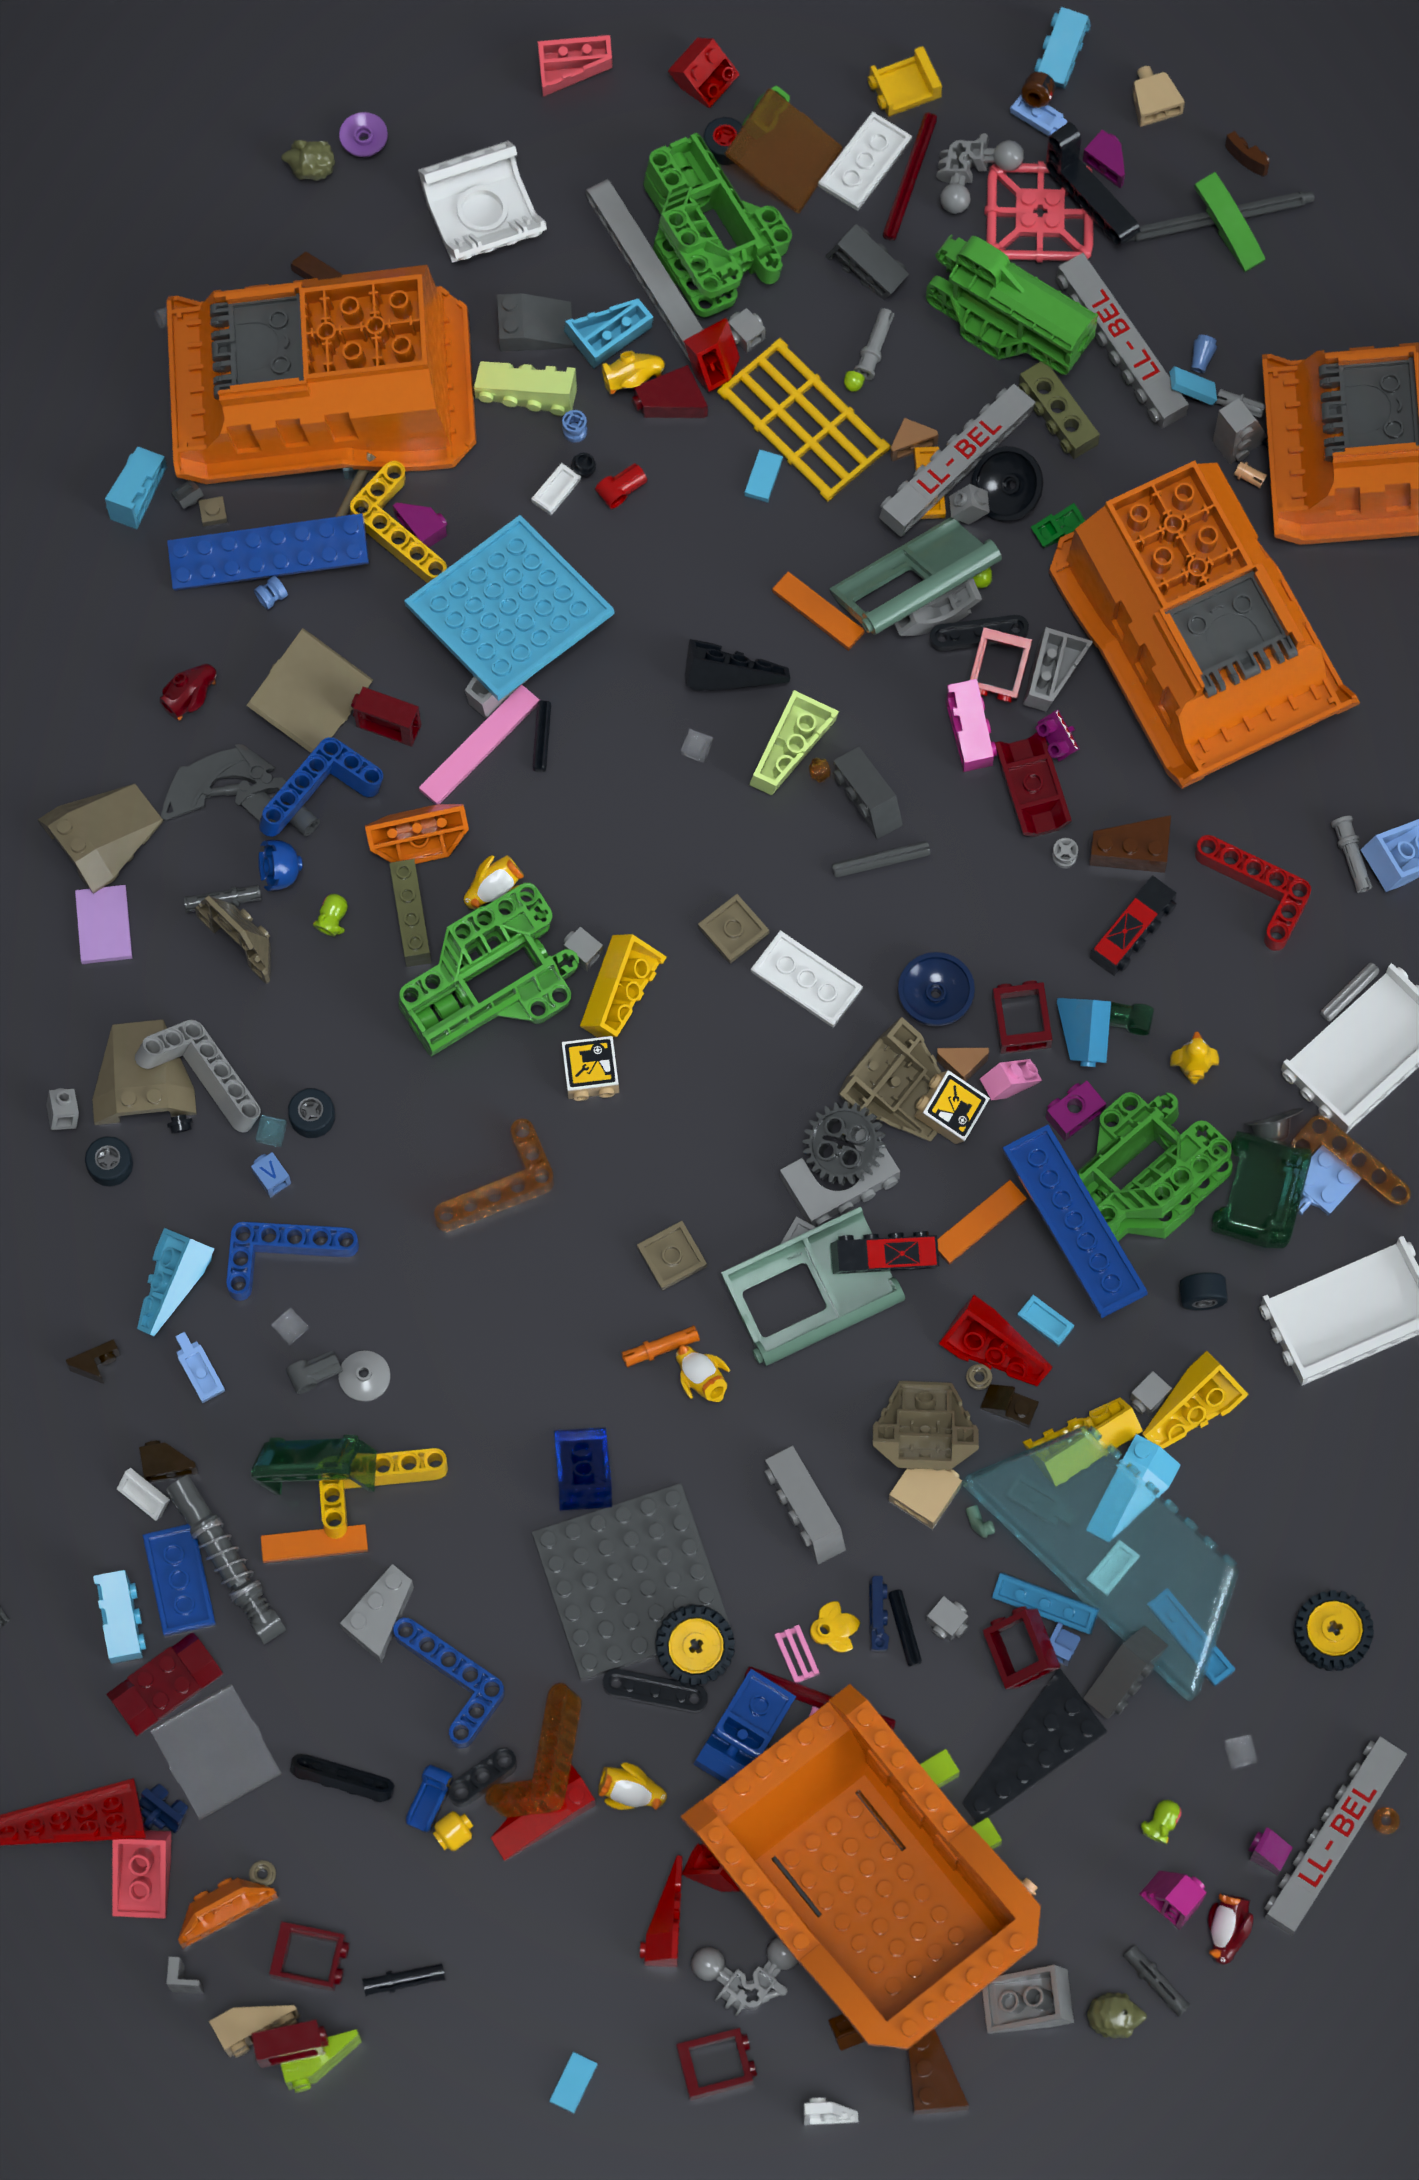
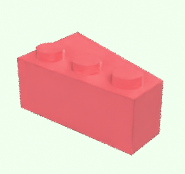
[538,35,612,97]

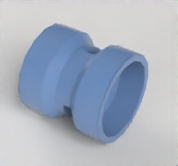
[562,410,587,443]
[254,576,288,610]

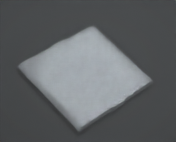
[150,1684,282,1820]

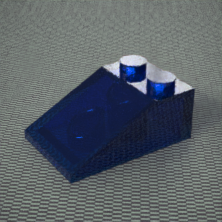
[554,1427,612,1510]

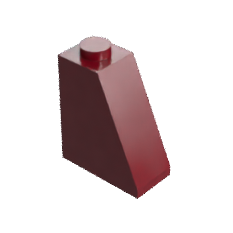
[632,365,708,418]

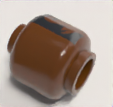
[1021,72,1056,108]

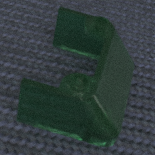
[251,1435,377,1495]

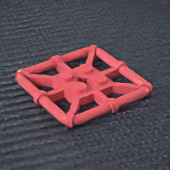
[984,161,1093,263]

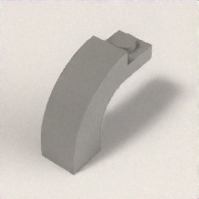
[895,578,982,636]

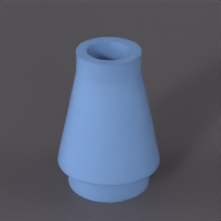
[1191,335,1217,373]

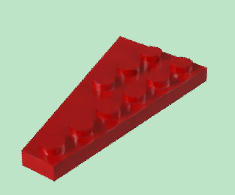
[0,1778,146,1845]

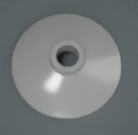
[338,1351,391,1402]

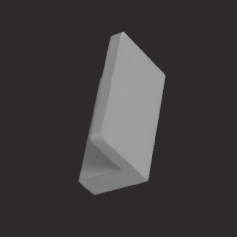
[166,1957,204,1994]

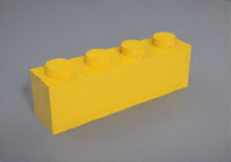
[580,934,667,1037]
[1023,1397,1143,1486]

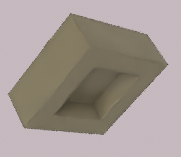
[198,496,228,527]

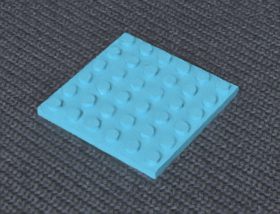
[404,515,615,701]

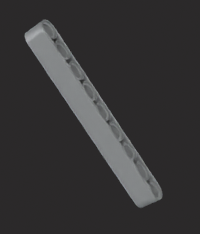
[585,179,703,361]

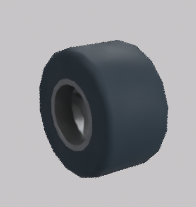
[288,1088,335,1138]
[85,1136,133,1187]
[1179,1272,1228,1310]

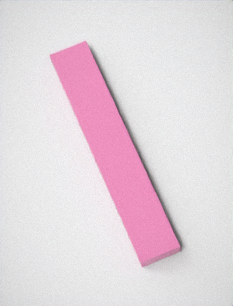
[419,684,540,805]

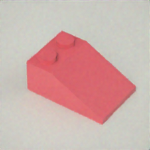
[112,1830,171,1918]

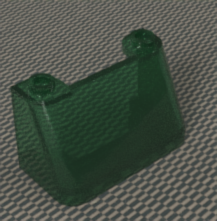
[1212,1131,1312,1248]

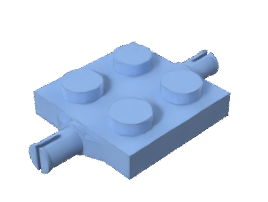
[1289,1143,1363,1216]

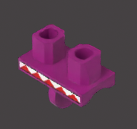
[1036,710,1080,762]

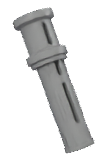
[853,308,894,380]
[1331,816,1372,893]

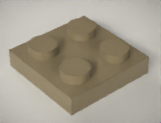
[698,894,769,964]
[637,1221,707,1291]

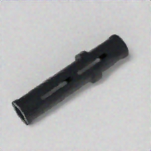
[362,1963,445,1996]

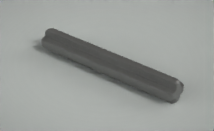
[832,841,930,877]

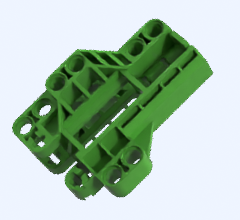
[643,133,792,317]
[926,235,1098,375]
[398,883,579,1057]
[1077,1092,1233,1241]

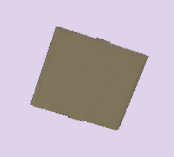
[246,628,373,753]

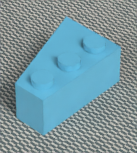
[1034,7,1091,89]
[564,298,653,368]
[105,447,167,529]
[93,1570,146,1664]

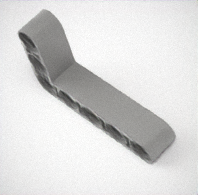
[135,1020,261,1132]

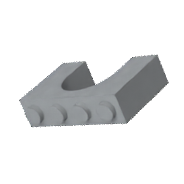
[780,1129,900,1226]

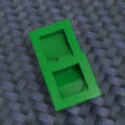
[1031,503,1086,548]

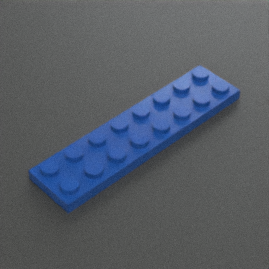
[167,513,369,591]
[1003,1124,1148,1318]

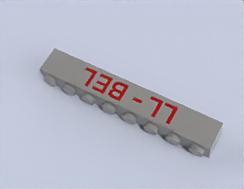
[1056,253,1189,428]
[879,384,1036,537]
[1264,1737,1407,1936]

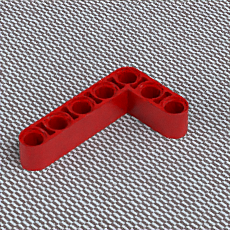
[1195,835,1311,951]

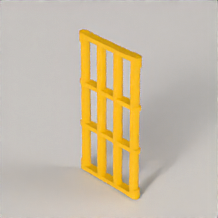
[717,338,891,502]

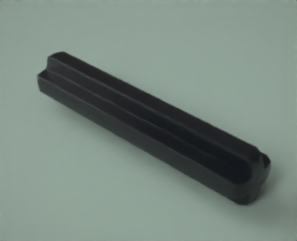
[532,700,551,772]
[888,1590,922,1667]

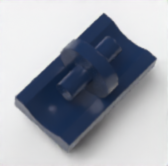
[139,1784,188,1834]

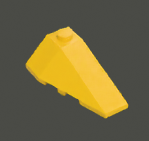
[1142,1351,1249,1449]

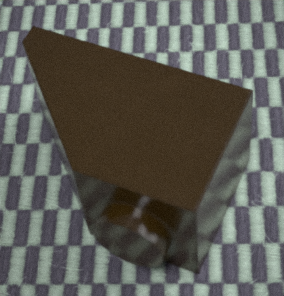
[139,1440,198,1483]

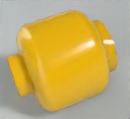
[432,1811,473,1851]

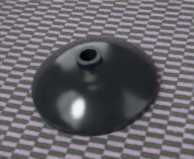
[972,446,1043,521]

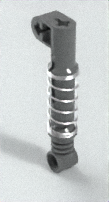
[166,1475,286,1645]

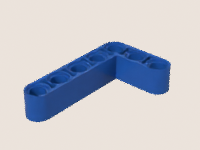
[259,737,383,837]
[226,1222,359,1301]
[394,1618,505,1749]

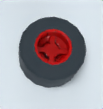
[703,117,747,165]

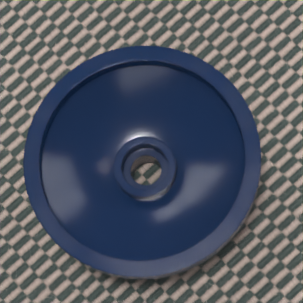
[898,952,975,1026]

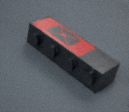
[1090,875,1177,976]
[830,1231,939,1274]

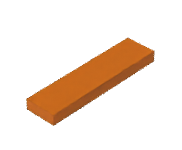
[772,571,865,651]
[937,1180,1027,1265]
[261,1524,368,1563]

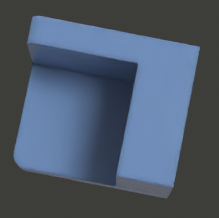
[1050,1622,1080,1666]

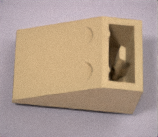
[209,2005,301,2058]

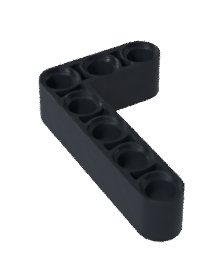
[1046,122,1140,246]

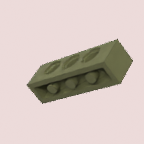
[1018,362,1100,459]
[390,859,431,967]

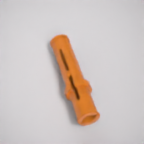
[621,1325,700,1368]

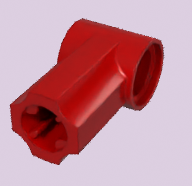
[595,463,647,509]

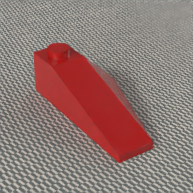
[939,1295,1052,1386]

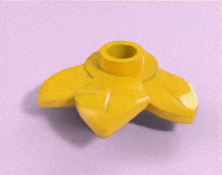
[810,1601,860,1653]

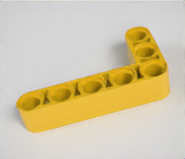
[350,461,447,583]
[318,1448,448,1539]

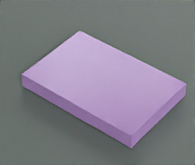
[75,885,133,964]

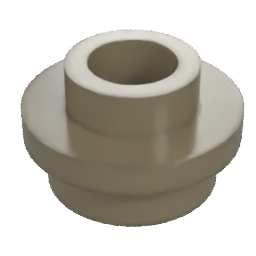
[966,1364,992,1390]
[249,1860,276,1887]

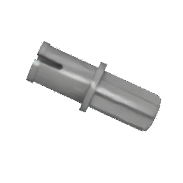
[1216,389,1266,417]

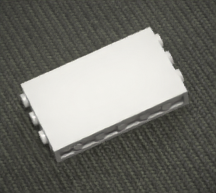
[1281,963,1419,1134]
[1259,1236,1419,1386]

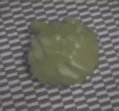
[282,140,335,181]
[1087,1992,1147,2039]

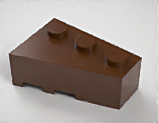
[1090,815,1171,873]
[907,2028,969,2115]

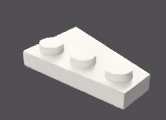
[804,2098,858,2125]

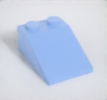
[1361,819,1419,892]

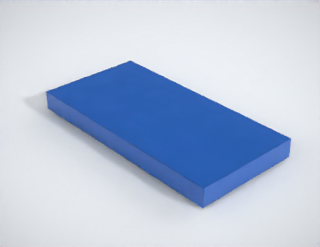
[143,1524,216,1637]

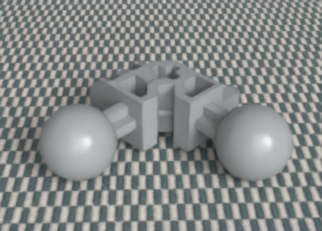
[936,133,1024,214]
[691,1937,798,2017]

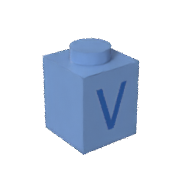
[251,1152,291,1198]

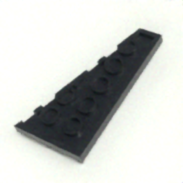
[963,1668,1107,1823]

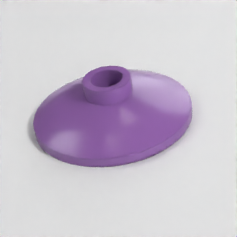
[339,112,388,157]

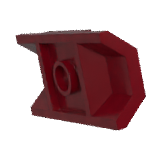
[995,732,1072,837]
[106,1632,223,1737]

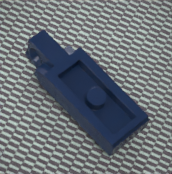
[869,1576,889,1651]

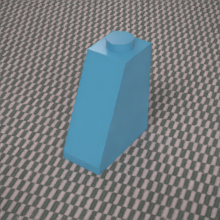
[1057,998,1111,1067]

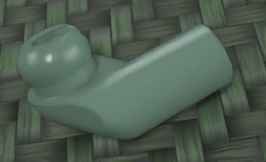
[965,1505,995,1538]

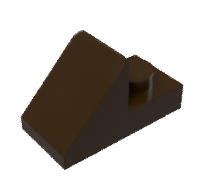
[66,1339,120,1383]
[980,1384,1039,1428]

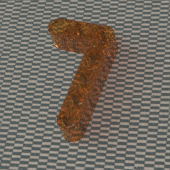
[1274,1113,1411,1205]
[434,1119,554,1232]
[485,1683,581,1817]

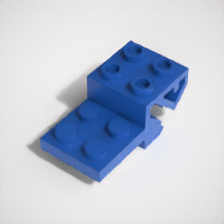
[694,1669,796,1783]

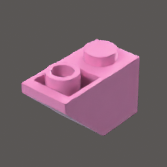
[980,1059,1042,1101]

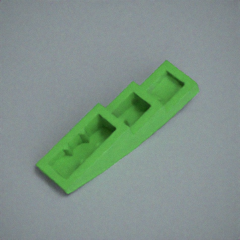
[1194,172,1266,272]

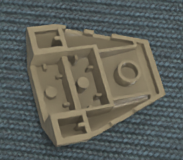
[38,784,163,894]
[195,895,271,984]
[838,1017,942,1142]
[92,1019,197,1125]
[873,1381,979,1470]

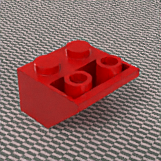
[668,37,740,108]
[683,318,740,392]

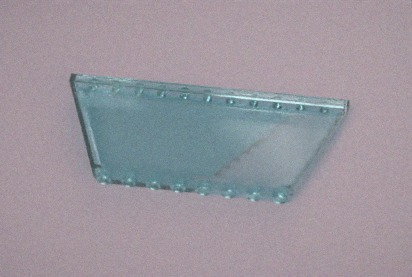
[962,1426,1240,1701]

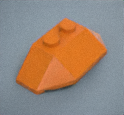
[365,804,469,864]
[178,1878,278,1949]

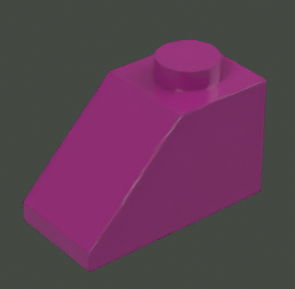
[1083,130,1125,188]
[393,503,447,548]

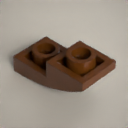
[1225,131,1270,177]

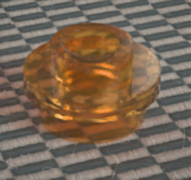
[809,757,830,783]
[1373,1807,1400,1835]

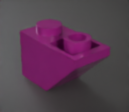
[1248,1828,1293,1875]

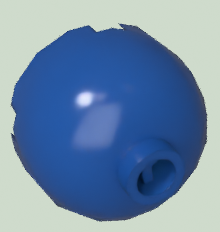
[258,840,302,891]

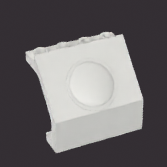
[418,141,547,263]

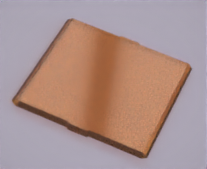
[725,89,843,213]

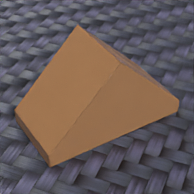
[890,418,939,462]
[937,1048,989,1082]

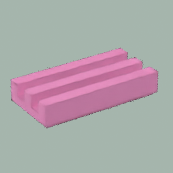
[775,1625,819,1683]

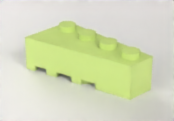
[474,361,577,416]
[749,690,839,795]

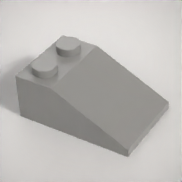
[982,1965,1074,2034]

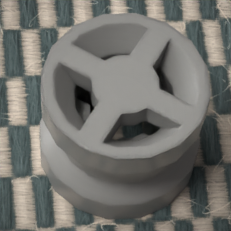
[1052,838,1078,868]

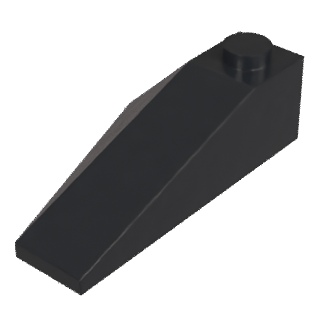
[685,639,790,691]

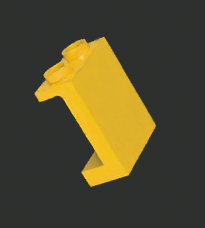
[867,46,942,117]

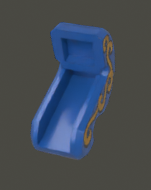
[406,1765,453,1833]

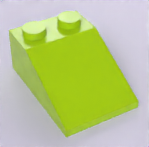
[281,2029,362,2093]

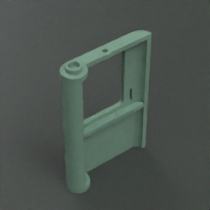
[829,517,1002,635]
[721,1207,905,1366]

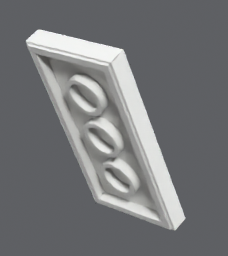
[818,112,912,211]
[751,930,863,1028]

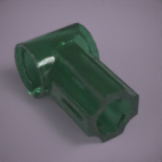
[1109,1002,1154,1036]

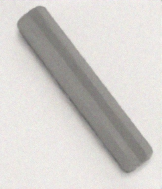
[1320,963,1380,1021]

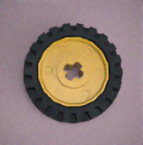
[1294,1590,1374,1671]
[655,1604,735,1685]

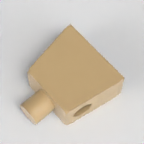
[1132,66,1185,127]

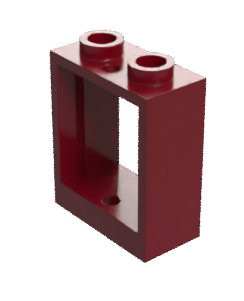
[351,687,421,747]
[992,980,1052,1054]
[982,1606,1061,1689]
[269,1921,349,1991]
[251,2020,329,2068]
[677,2028,757,2101]

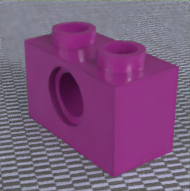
[1046,1081,1106,1141]

